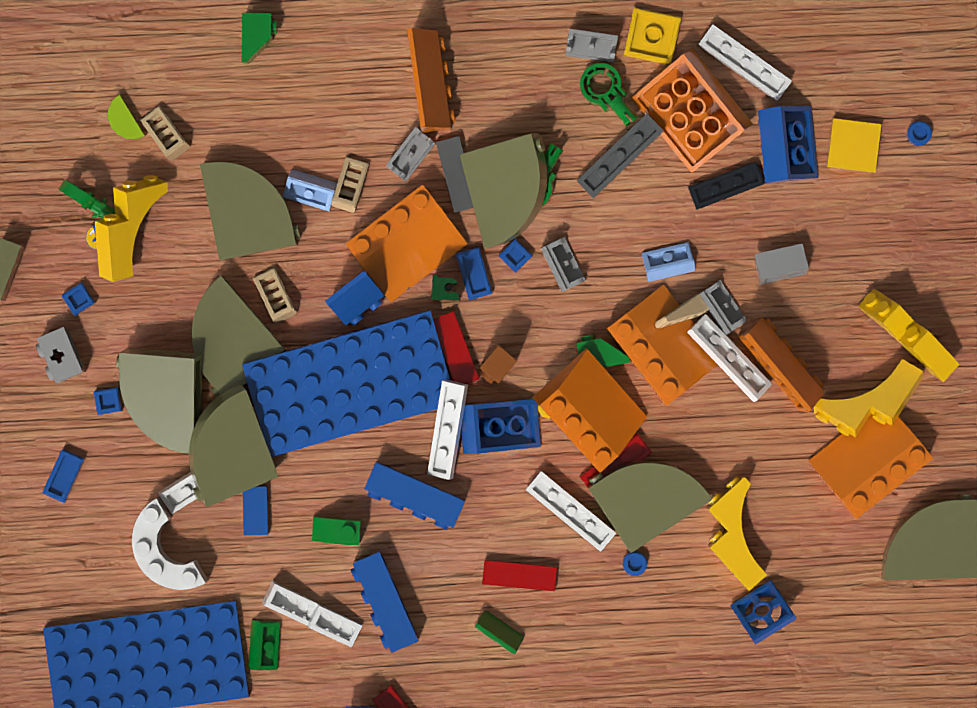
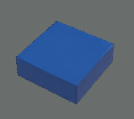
[499,239,532,273]
[62,282,96,316]
[93,387,123,415]

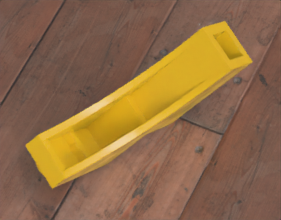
[95,175,168,282]
[858,289,960,382]
[814,359,923,437]
[707,476,767,591]

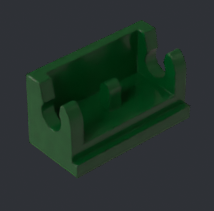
[432,275,460,301]

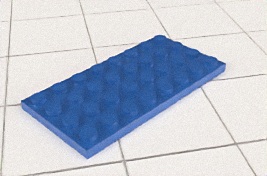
[242,310,450,457]
[43,600,250,708]

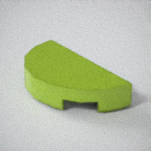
[108,94,145,140]

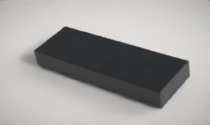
[688,161,765,210]

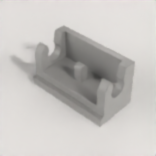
[565,29,618,63]
[386,127,435,182]
[541,237,586,292]
[755,244,809,285]
[698,280,747,335]

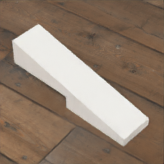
[262,580,362,648]

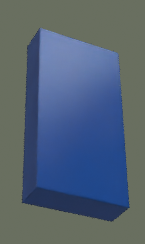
[456,247,492,300]
[42,449,85,503]
[243,486,269,536]

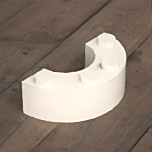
[132,497,208,590]

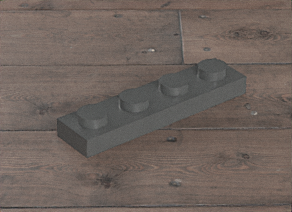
[577,114,664,199]

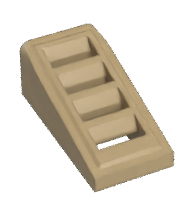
[140,106,190,161]
[331,157,369,213]
[253,268,297,324]
[655,294,709,329]

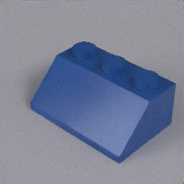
[758,106,818,183]

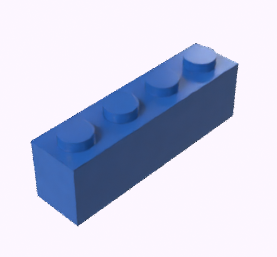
[364,461,465,530]
[351,550,419,653]

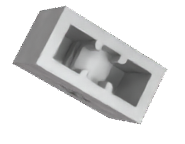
[36,327,86,383]

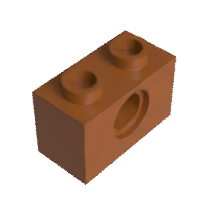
[480,345,517,384]

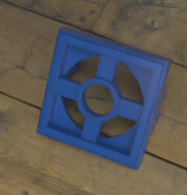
[730,580,797,645]

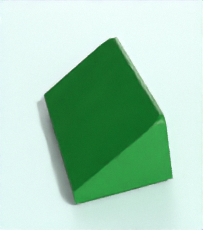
[475,610,524,654]
[248,620,281,670]

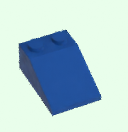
[325,271,385,326]
[461,399,541,454]

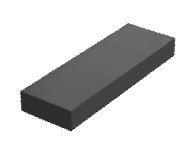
[436,136,474,213]

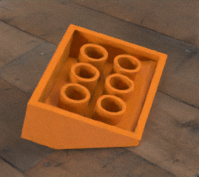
[407,28,455,133]
[631,48,753,173]
[345,184,468,303]
[606,284,718,406]
[738,318,825,412]
[532,348,647,473]
[808,414,934,519]

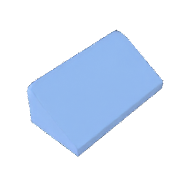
[283,169,337,211]
[642,242,695,282]

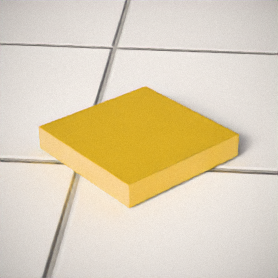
[624,8,681,65]
[826,118,882,173]

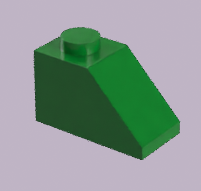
[241,13,278,65]
[576,335,630,367]
[312,516,362,546]

